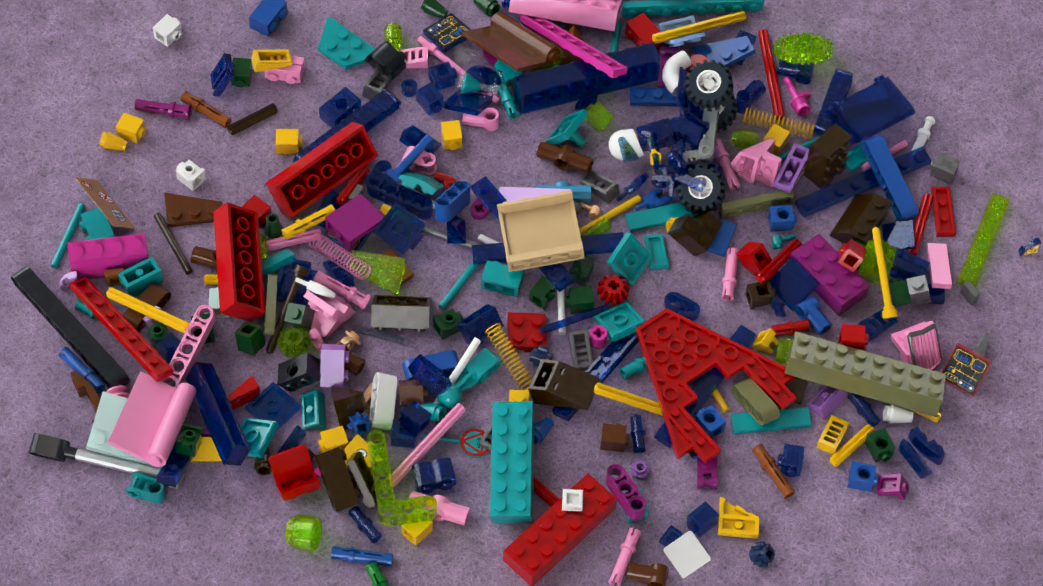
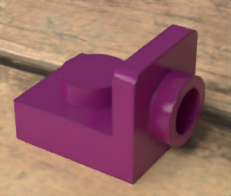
[876,474,909,500]

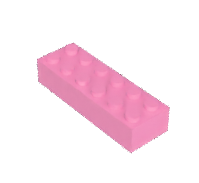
[509,0,622,31]

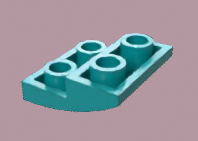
[399,172,445,195]

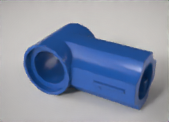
[795,297,832,335]

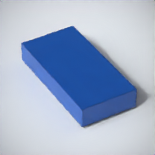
[707,218,737,257]

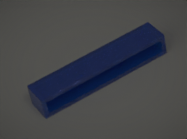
[185,362,251,466]

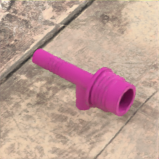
[783,76,811,116]

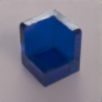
[390,420,417,448]

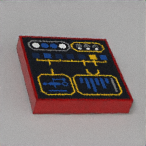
[942,343,992,396]

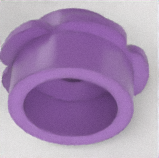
[630,460,650,479]

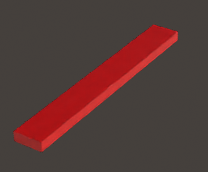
[69,277,174,382]

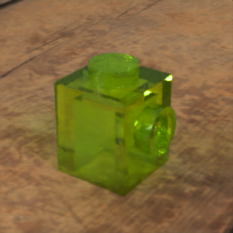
[584,101,614,134]

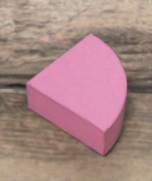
[309,328,324,354]

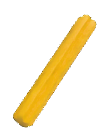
[594,383,663,416]

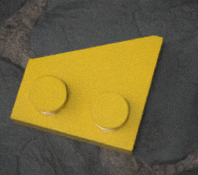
[717,497,759,539]

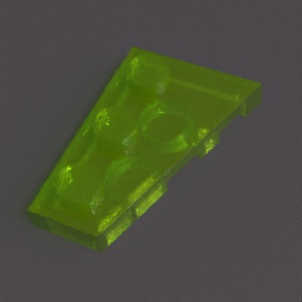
[348,250,407,296]

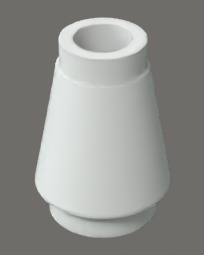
[883,404,913,424]

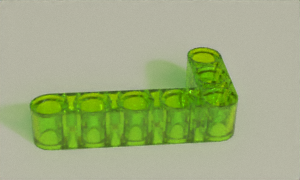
[367,429,437,527]

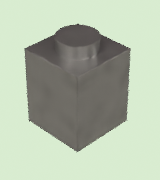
[929,152,961,184]
[906,275,931,306]

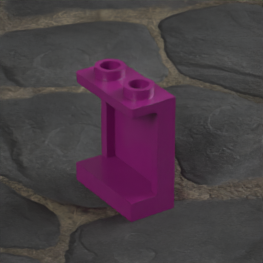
[325,194,385,252]

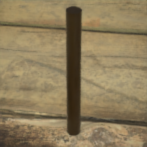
[154,213,193,275]

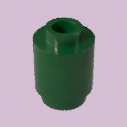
[148,323,170,350]

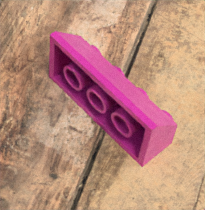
[67,233,149,280]

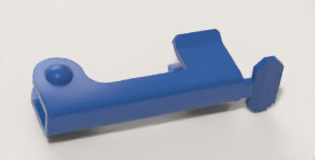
[387,134,434,182]

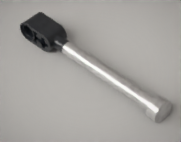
[28,433,184,489]

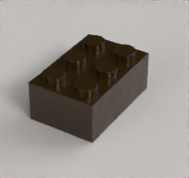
[804,123,852,188]

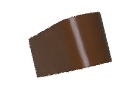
[123,282,171,333]

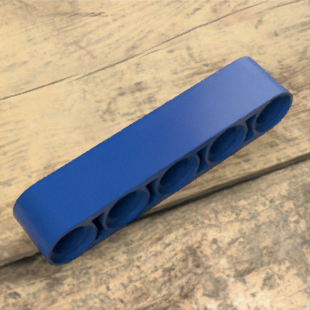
[862,134,918,222]

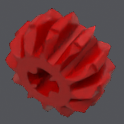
[597,273,630,307]

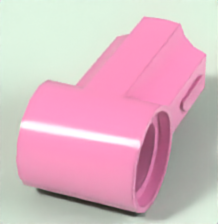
[462,108,499,131]

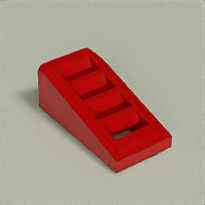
[222,376,261,413]

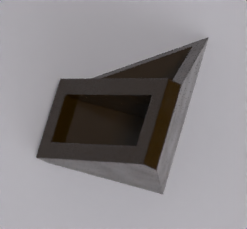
[330,386,367,431]

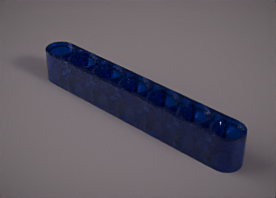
[293,89,401,163]

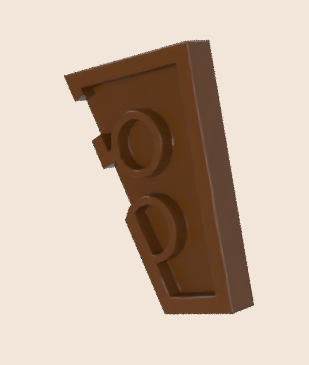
[164,193,223,227]

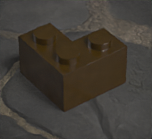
[668,211,723,256]

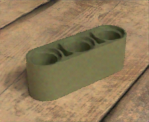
[731,378,780,426]

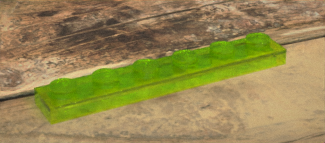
[956,193,1010,287]

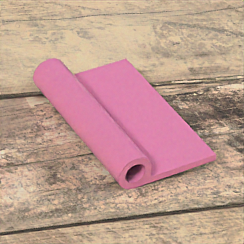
[107,371,197,467]

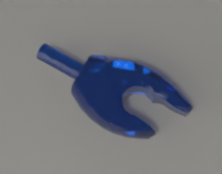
[616,173,649,202]

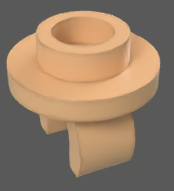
[340,331,361,351]

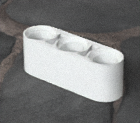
[369,372,397,431]

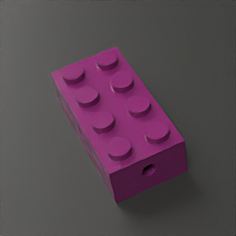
[788,234,870,316]

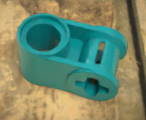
[125,472,166,504]

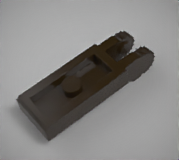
[347,451,381,510]

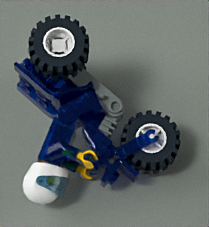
[608,59,737,216]

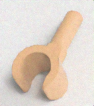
[580,202,600,220]

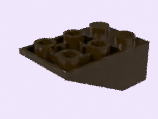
[528,359,601,410]

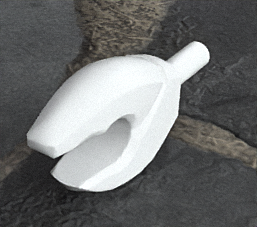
[295,277,336,298]

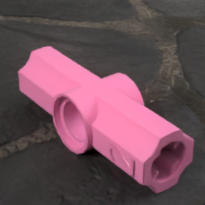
[407,491,470,526]

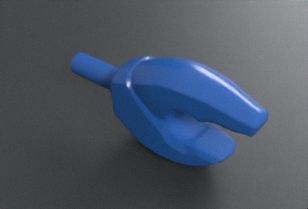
[635,189,673,211]

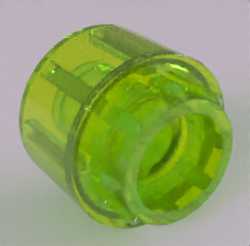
[285,514,322,552]

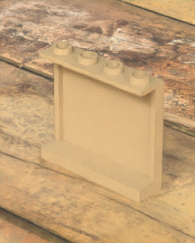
[497,191,585,272]

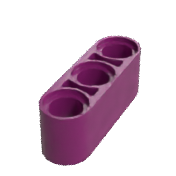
[606,464,646,521]

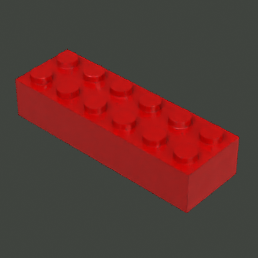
[265,122,379,218]
[213,202,265,322]
[503,473,617,586]

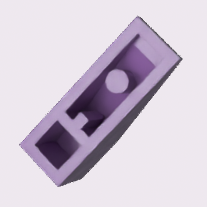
[773,143,809,193]

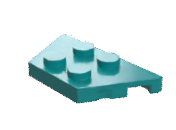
[318,16,375,70]

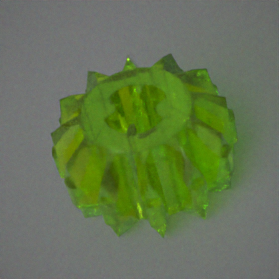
[277,325,311,358]

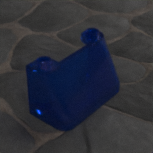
[826,75,916,145]

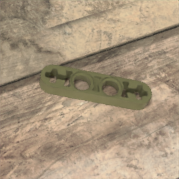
[263,274,278,335]

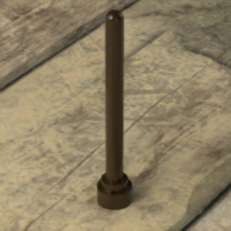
[266,264,310,354]

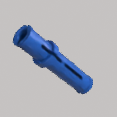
[59,347,105,393]
[331,546,393,567]

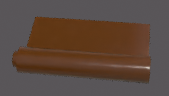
[462,11,560,71]

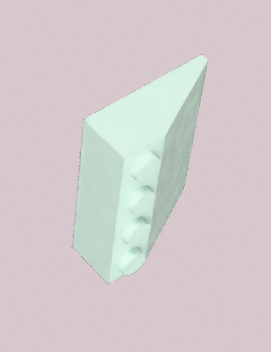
[86,391,167,469]

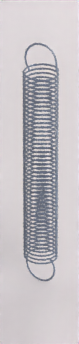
[355,325,410,346]

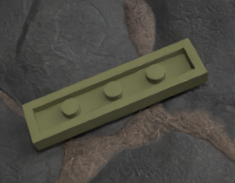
[719,190,795,219]

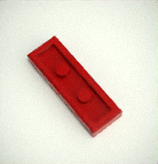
[931,187,956,237]

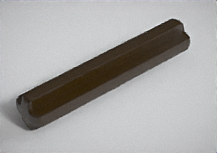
[227,103,278,135]

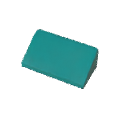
[301,389,326,430]

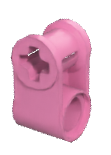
[400,146,437,176]

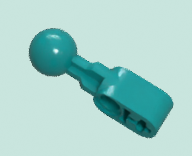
[437,348,502,409]

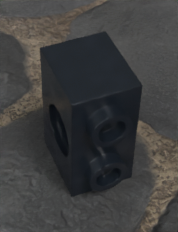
[277,352,321,392]

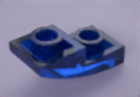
[908,426,945,465]

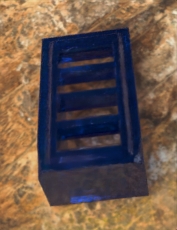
[323,257,355,295]
[858,309,898,342]

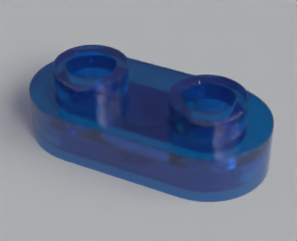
[664,292,700,321]

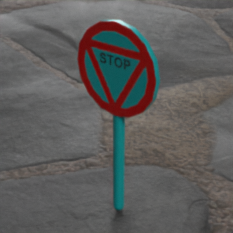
[423,429,491,457]

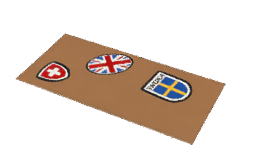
[75,177,135,228]

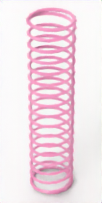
[309,232,371,280]

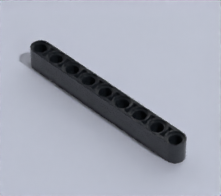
[11,266,130,389]

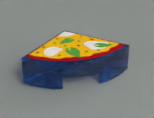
[1018,237,1041,256]

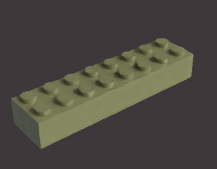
[784,331,946,417]

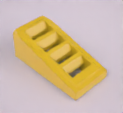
[251,49,293,72]
[816,415,850,455]

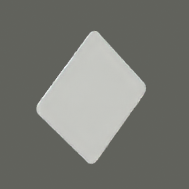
[663,531,711,578]

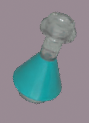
[457,73,499,97]

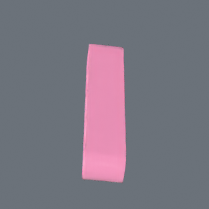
[161,305,217,388]

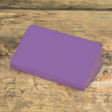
[806,385,848,420]

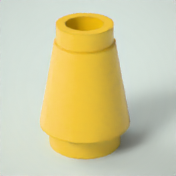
[99,131,128,151]

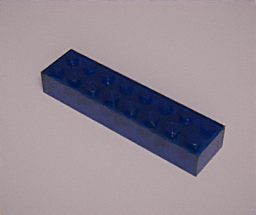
[514,42,661,115]

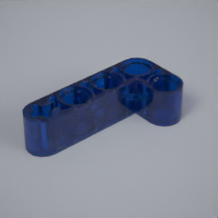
[813,68,854,135]
[366,160,433,220]

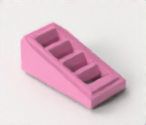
[398,47,428,69]

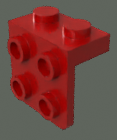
[268,444,321,501]

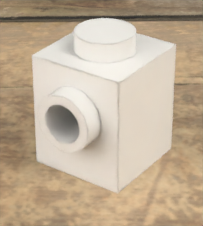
[153,14,182,47]

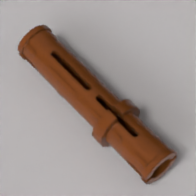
[180,91,232,128]
[752,444,795,499]

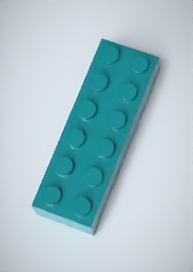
[490,401,535,524]

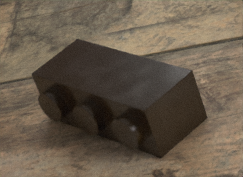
[314,446,360,512]

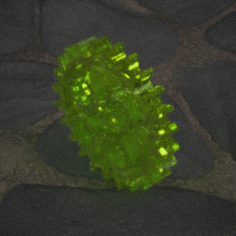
[774,32,833,65]

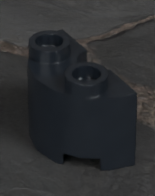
[365,41,406,80]

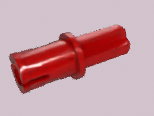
[771,319,810,336]

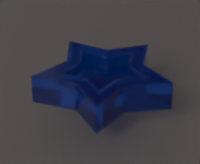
[770,296,787,317]

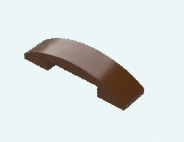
[70,371,100,424]

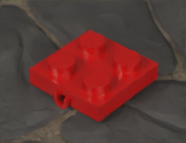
[507,312,547,353]

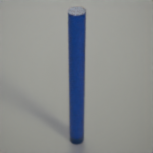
[539,304,609,335]

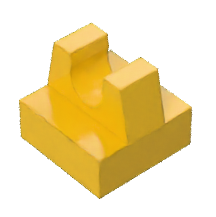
[751,328,779,355]

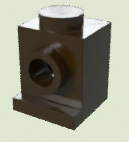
[745,280,776,310]

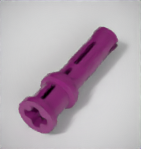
[135,99,192,120]

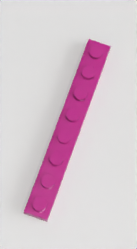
[520,14,628,78]

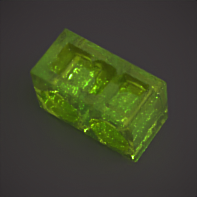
[859,239,897,284]

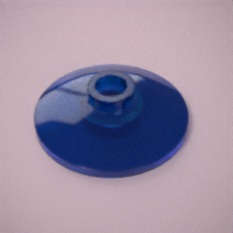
[466,66,501,93]

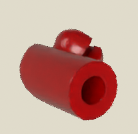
[434,171,456,190]

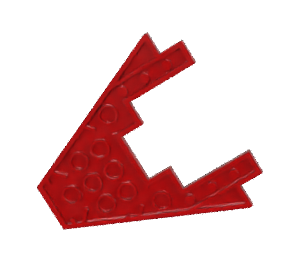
[636,308,797,464]

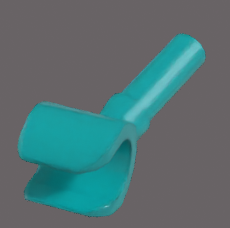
[771,234,796,249]

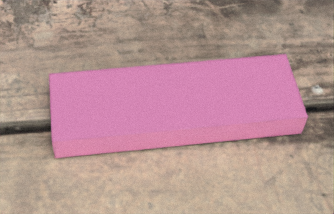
[927,243,952,289]

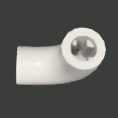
[662,50,691,96]

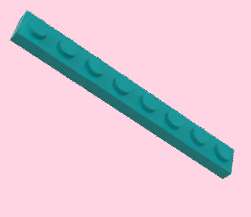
[621,0,765,19]

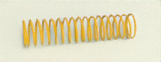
[743,107,815,140]
[485,323,532,390]

